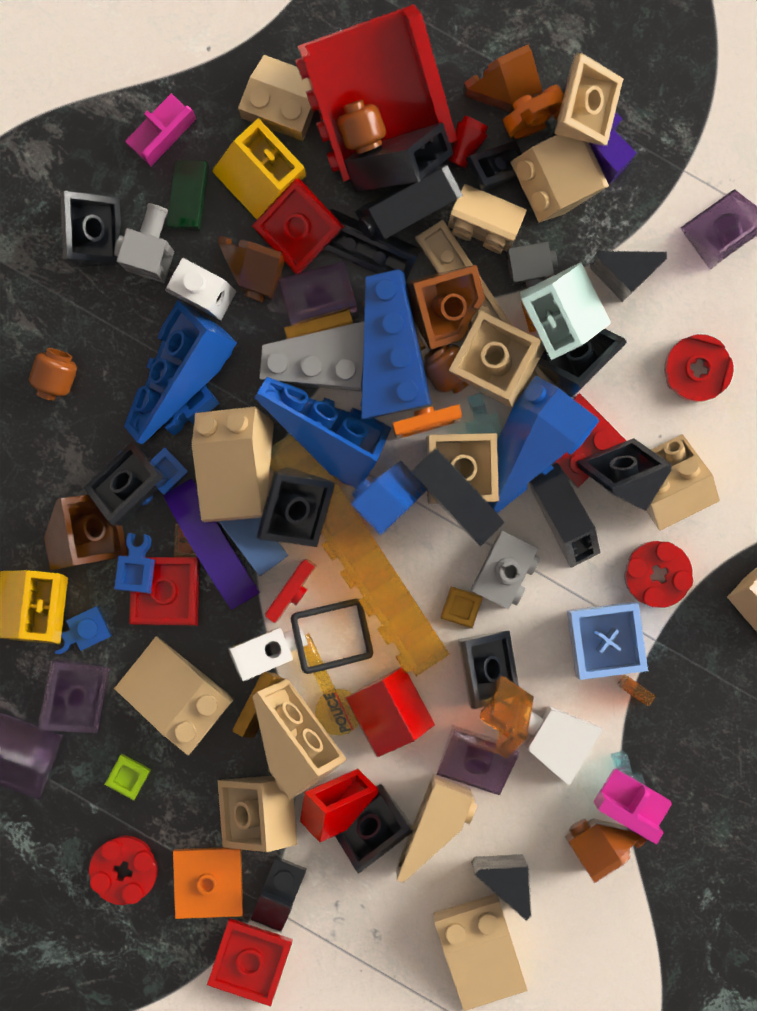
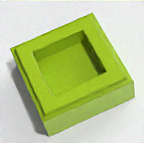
[104,754,151,800]

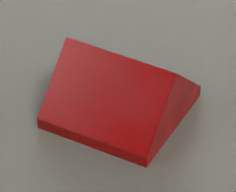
[345,666,435,757]

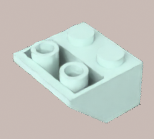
[520,262,611,360]

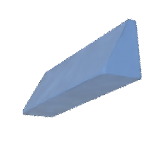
[219,518,289,576]

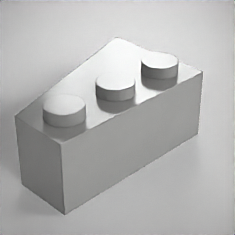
[259,321,364,391]

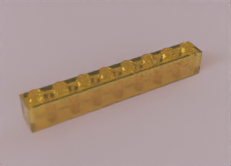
[270,434,450,677]

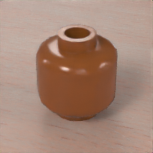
[337,100,386,154]
[424,344,469,394]
[28,348,77,400]

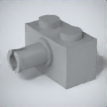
[114,203,174,283]
[471,530,540,609]

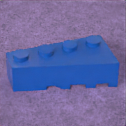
[361,269,432,419]
[351,461,427,535]

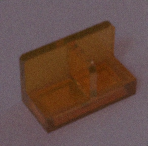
[480,676,534,758]

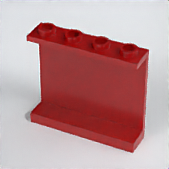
[295,4,458,181]

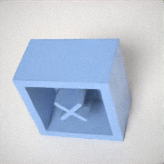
[567,602,648,680]

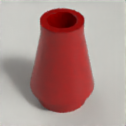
[448,115,488,169]

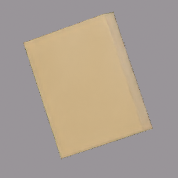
[554,53,623,145]

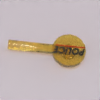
[304,633,358,736]

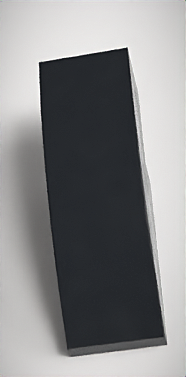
[410,448,505,547]

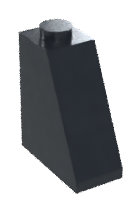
[344,122,454,192]
[355,165,463,241]
[529,463,600,568]

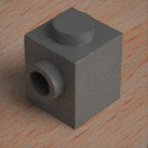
[506,242,558,289]

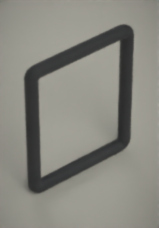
[291,598,373,674]

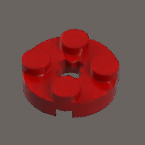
[664,334,734,402]
[624,541,693,608]
[89,835,158,905]

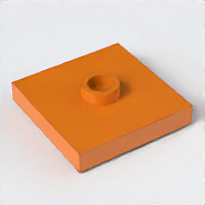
[392,404,462,439]
[173,847,243,919]

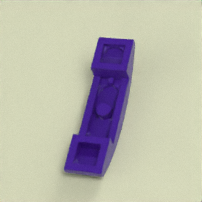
[163,478,261,610]

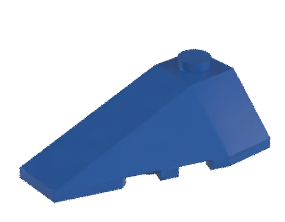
[124,300,237,444]
[487,376,600,513]
[255,377,391,488]

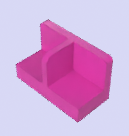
[125,93,196,167]
[593,768,672,845]

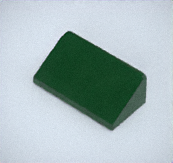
[167,160,209,231]

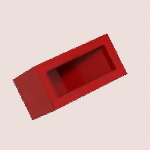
[300,769,378,843]

